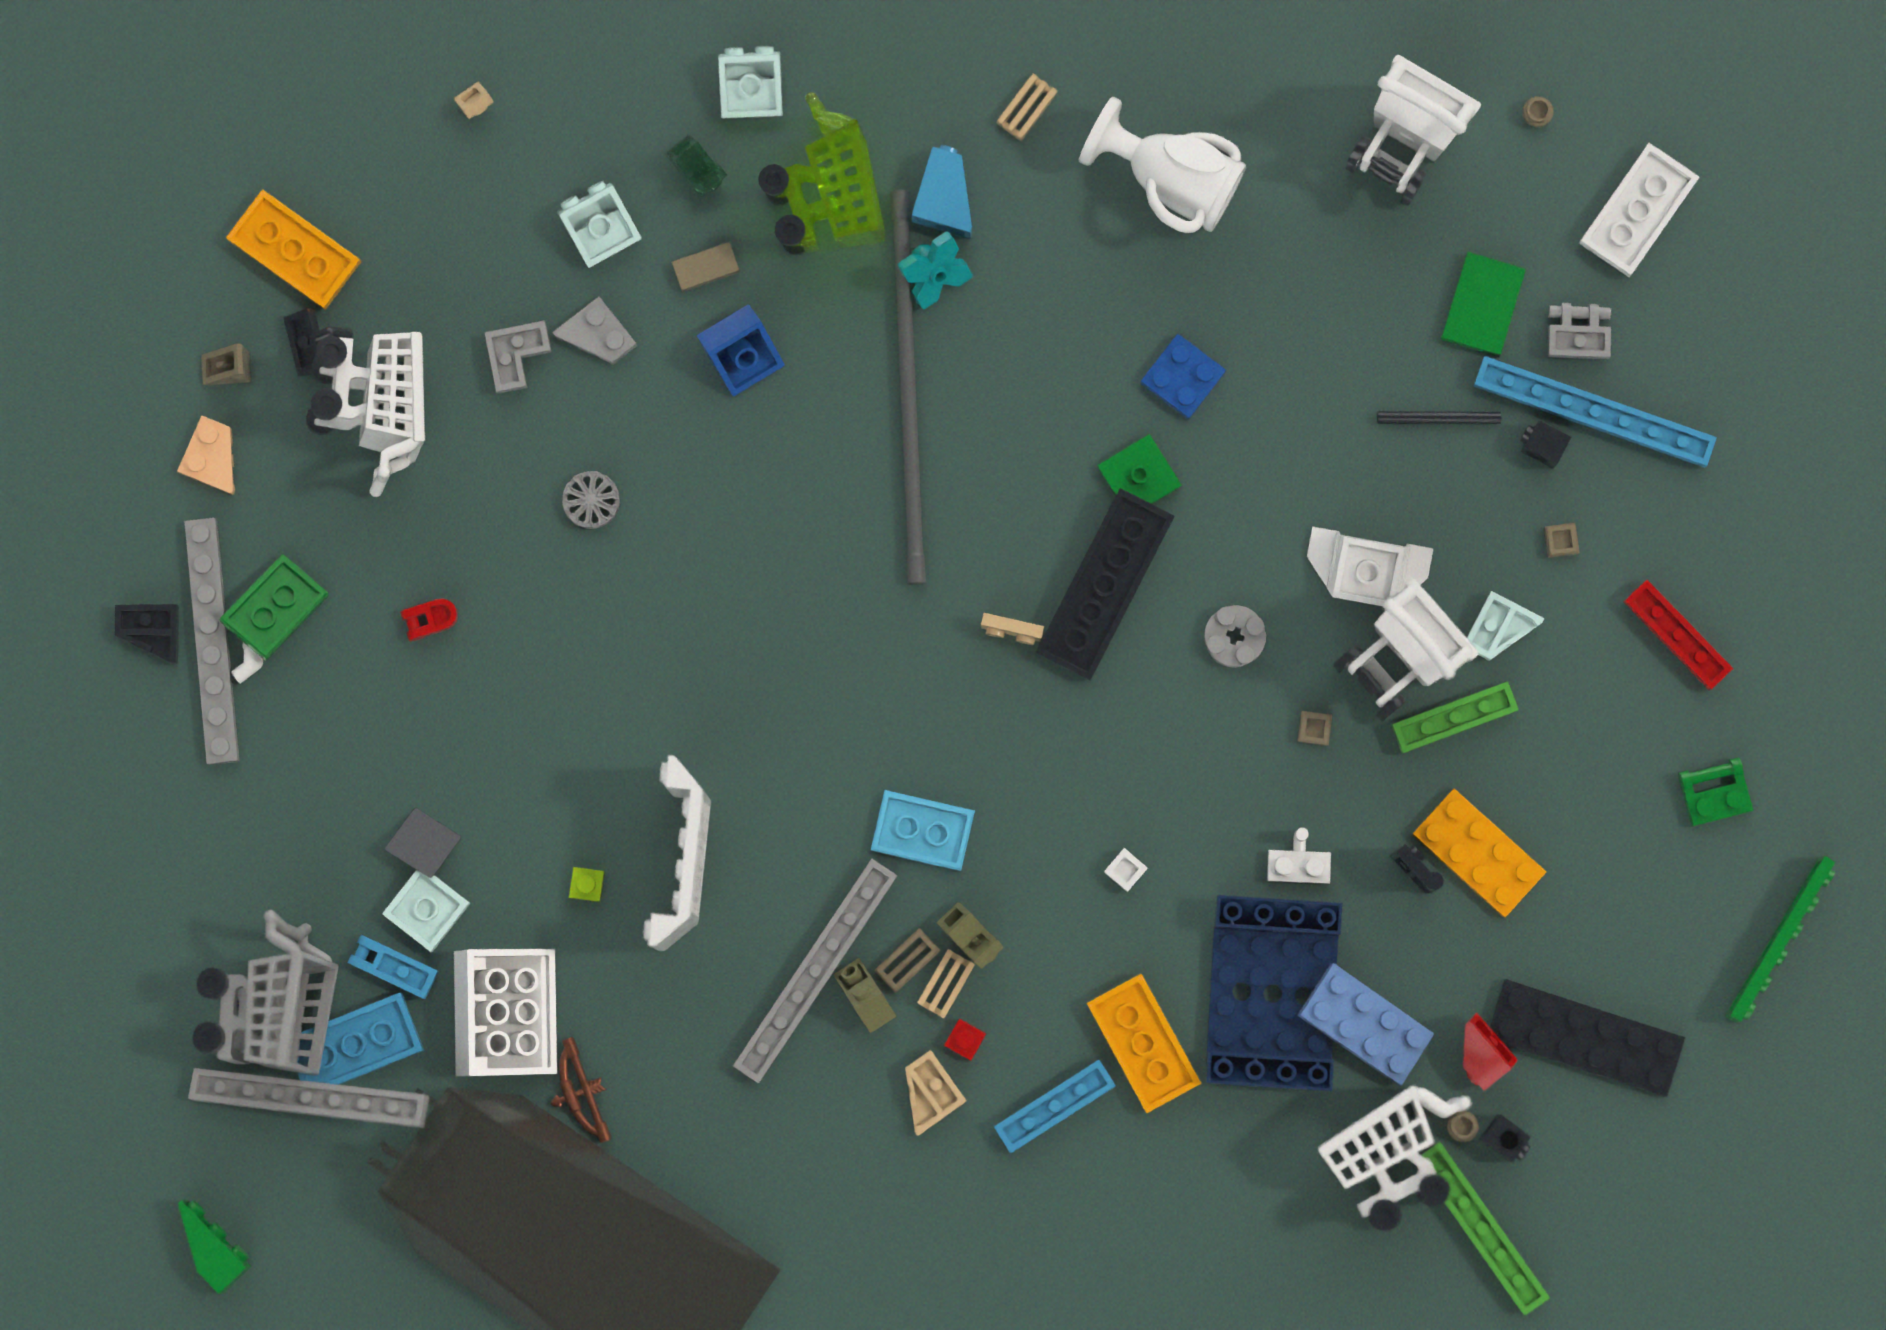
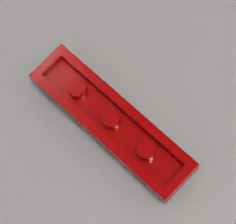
[1623,580,1734,691]

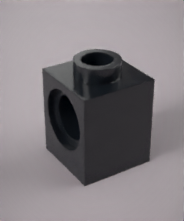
[1520,420,1572,469]
[1479,1114,1531,1162]

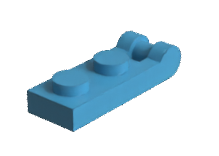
[347,934,439,999]

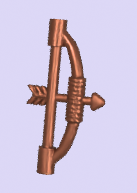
[551,1037,612,1143]

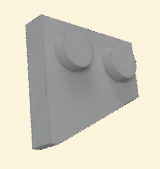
[553,297,637,364]

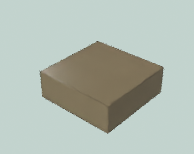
[1543,523,1580,558]
[1297,711,1332,746]

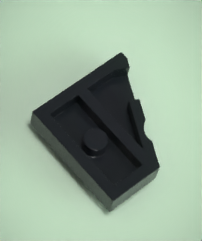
[115,604,179,664]

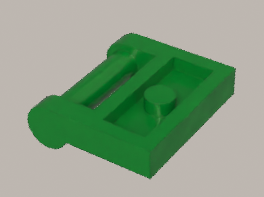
[1678,757,1754,827]

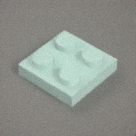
[382,870,471,952]

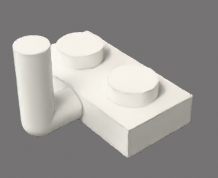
[1267,828,1331,884]

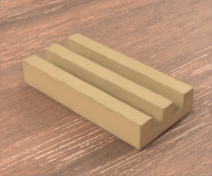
[997,74,1057,141]
[917,949,975,1018]

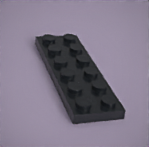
[1036,488,1175,681]
[1490,979,1685,1097]

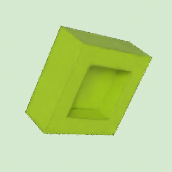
[569,867,605,902]

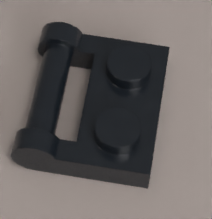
[1390,844,1444,894]

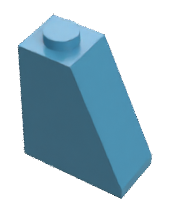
[912,145,972,239]

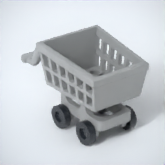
[192,910,339,1076]

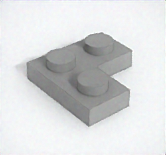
[485,321,552,394]

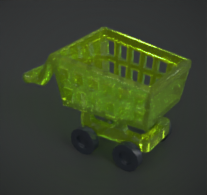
[758,92,886,255]

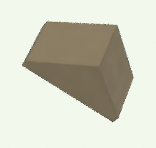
[202,344,251,385]

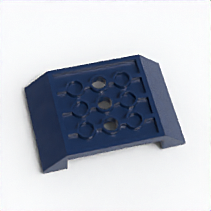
[1206,895,1342,1091]

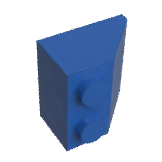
[696,304,785,397]

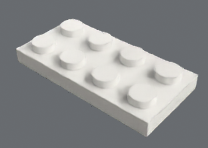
[1579,143,1699,277]

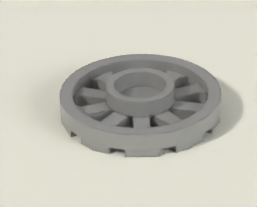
[562,471,620,529]

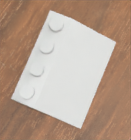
[454,949,557,1076]

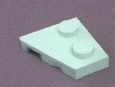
[1467,591,1544,661]

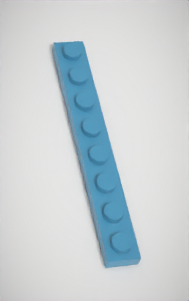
[1473,356,1717,468]

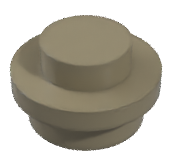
[1522,97,1553,127]
[1447,1111,1479,1142]

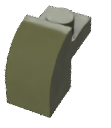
[936,901,1004,969]

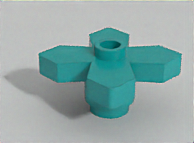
[897,231,973,309]

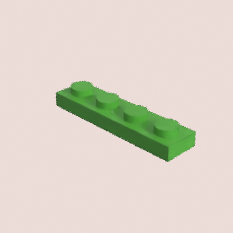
[1391,681,1519,754]

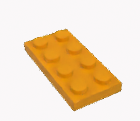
[226,189,362,310]
[1412,788,1547,918]
[1086,973,1202,1113]

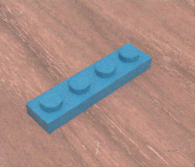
[994,1060,1116,1153]

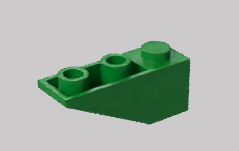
[178,1199,251,1294]

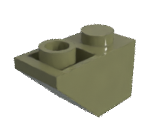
[833,958,897,1033]

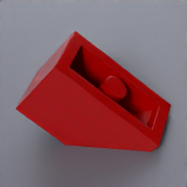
[1463,1013,1518,1091]

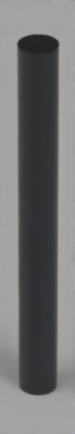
[1377,411,1501,424]

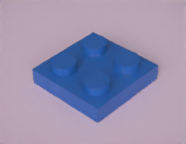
[1140,334,1226,420]

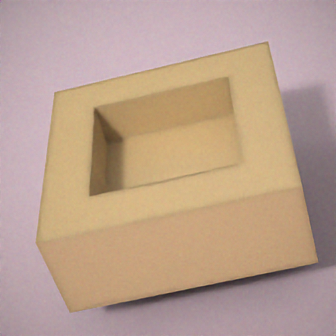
[454,81,494,119]

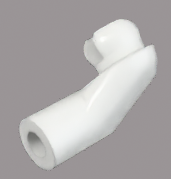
[231,642,263,684]

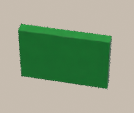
[1441,252,1526,357]
[219,554,329,661]

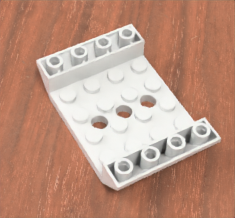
[644,755,711,951]

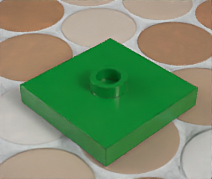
[1097,434,1182,504]

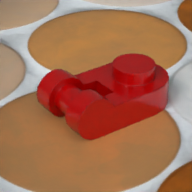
[400,598,458,642]

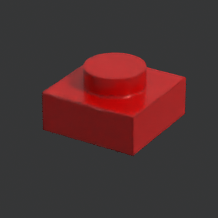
[944,1018,986,1061]

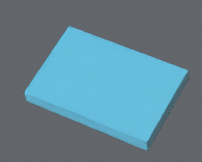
[871,790,975,871]

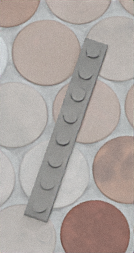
[184,518,240,765]
[733,859,898,1083]
[188,1068,429,1128]

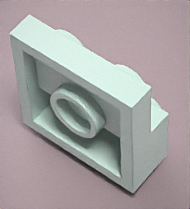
[718,46,783,118]
[557,181,642,268]

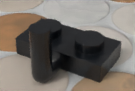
[284,308,353,376]

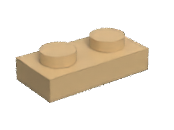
[981,613,1044,645]

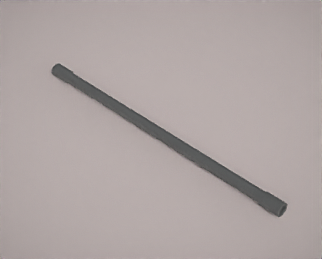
[890,190,926,585]

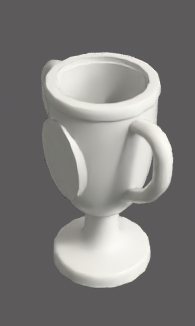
[1079,96,1246,233]

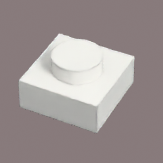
[1104,848,1148,892]

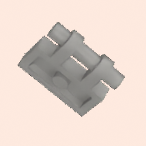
[1548,303,1611,359]

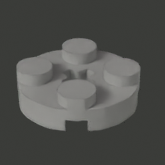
[1204,605,1266,668]

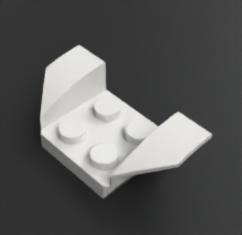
[1307,526,1433,606]

